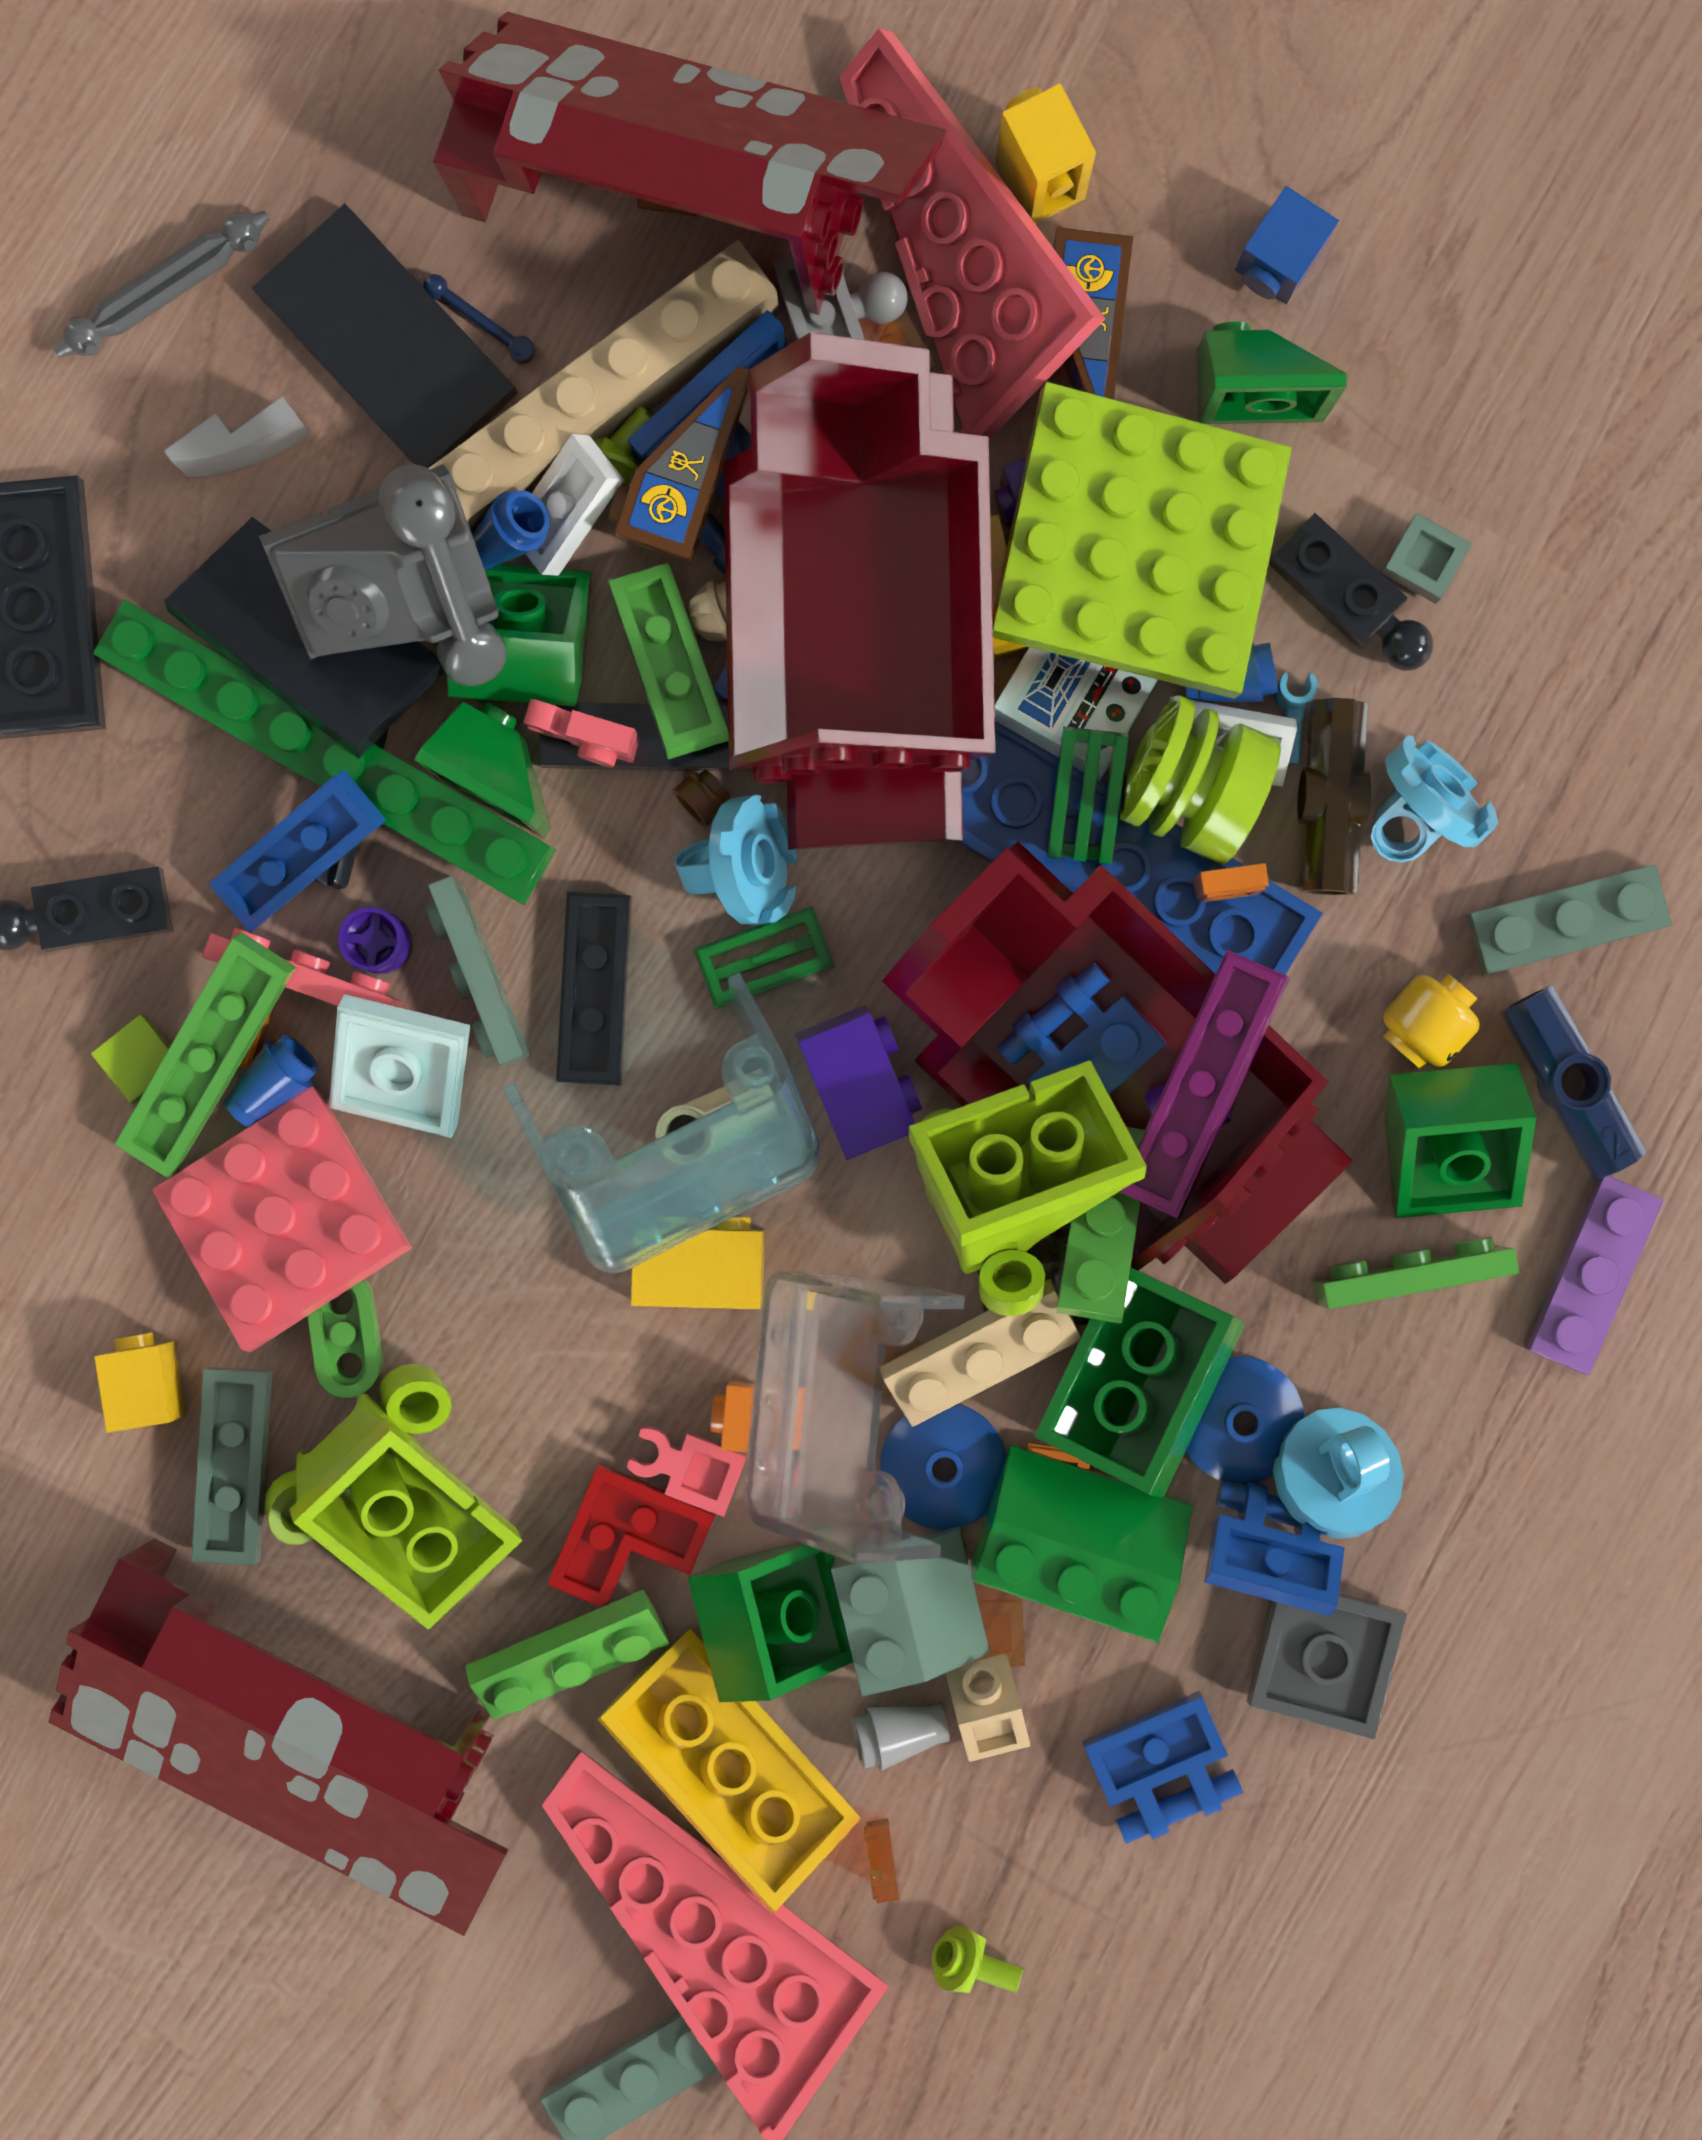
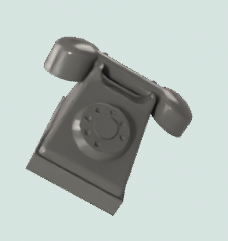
[259,464,507,686]

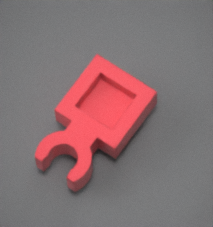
[523,699,640,768]
[627,1426,748,1517]

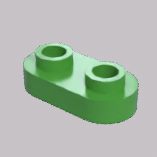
[307,1279,383,1398]

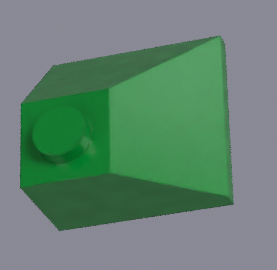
[1197,321,1347,424]
[414,702,551,838]

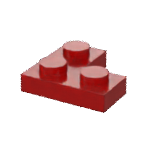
[547,1463,716,1608]

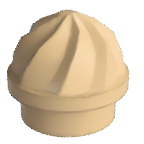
[688,579,727,642]

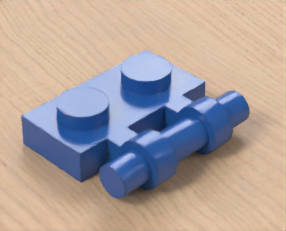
[997,962,1167,1094]
[1204,1481,1345,1616]
[1082,1691,1244,1844]

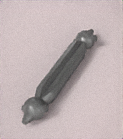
[54,211,270,358]

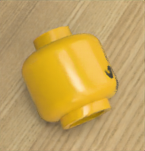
[1383,974,1480,1070]

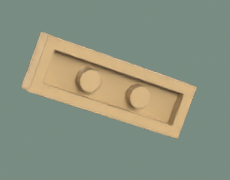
[880,1279,1082,1427]

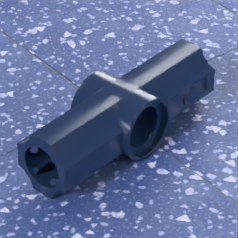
[1500,985,1647,1180]

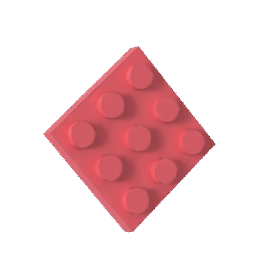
[152,1086,412,1353]

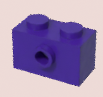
[795,1005,923,1160]

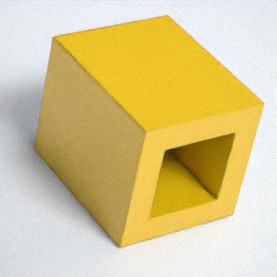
[94,1332,187,1433]

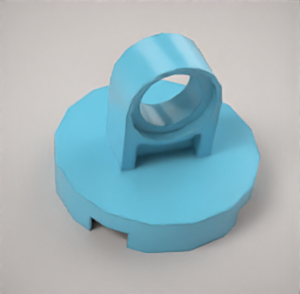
[1371,735,1498,863]
[673,795,798,925]
[1273,1408,1404,1539]

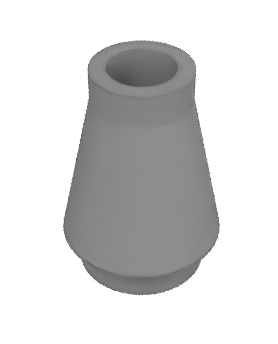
[851,1703,950,1772]

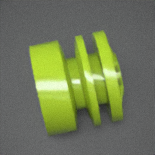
[1120,695,1281,864]

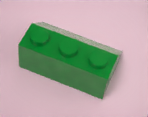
[1034,1267,1245,1497]
[970,1443,1193,1643]

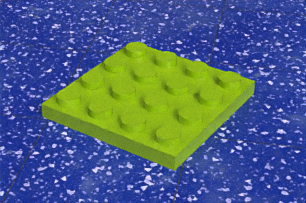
[992,382,1292,699]

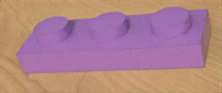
[1524,1176,1664,1376]

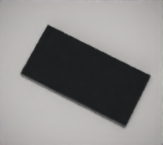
[252,203,518,468]
[0,475,106,739]
[164,517,445,759]

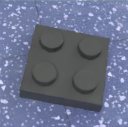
[1246,1593,1407,1739]

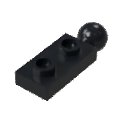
[1269,513,1434,671]
[0,867,173,952]

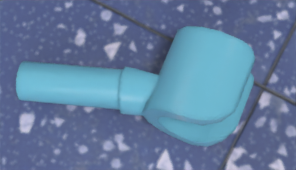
[1274,672,1318,764]

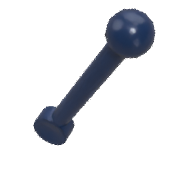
[423,274,535,364]

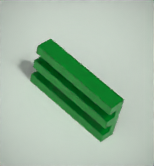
[1047,726,1129,864]
[694,906,835,1010]

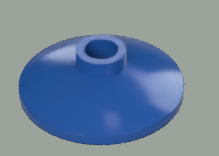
[1185,1356,1304,1484]
[880,1404,1006,1530]

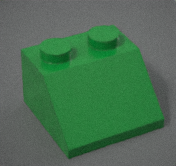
[447,564,591,707]
[1385,1063,1537,1218]
[687,1535,853,1702]

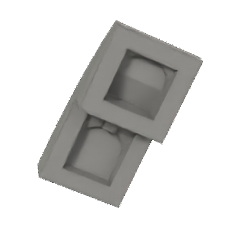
[164,396,311,477]

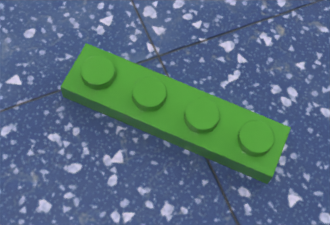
[114,932,297,1179]

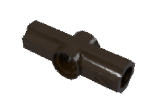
[1297,698,1371,895]

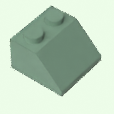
[831,1527,991,1697]

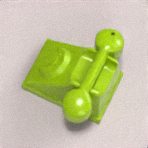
[909,1060,1147,1316]
[264,1364,522,1630]

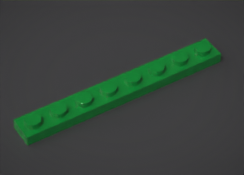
[93,599,556,905]

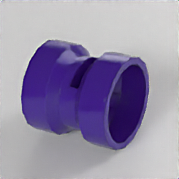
[338,907,413,975]

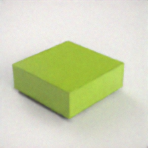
[91,1014,171,1104]

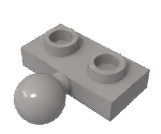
[773,256,908,340]

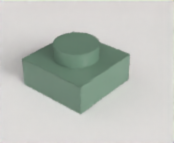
[1381,513,1472,604]

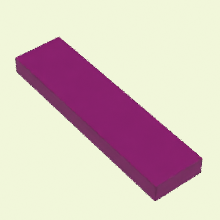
[1119,950,1290,1219]

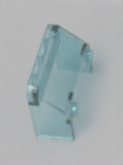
[503,972,820,1273]

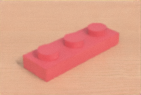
[202,928,403,1008]

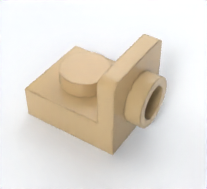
[946,1654,1031,1762]

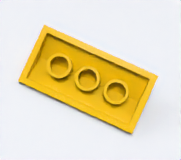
[597,1628,861,1913]

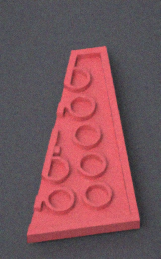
[839,28,1106,440]
[541,1750,889,2140]

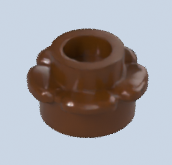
[672,769,730,828]

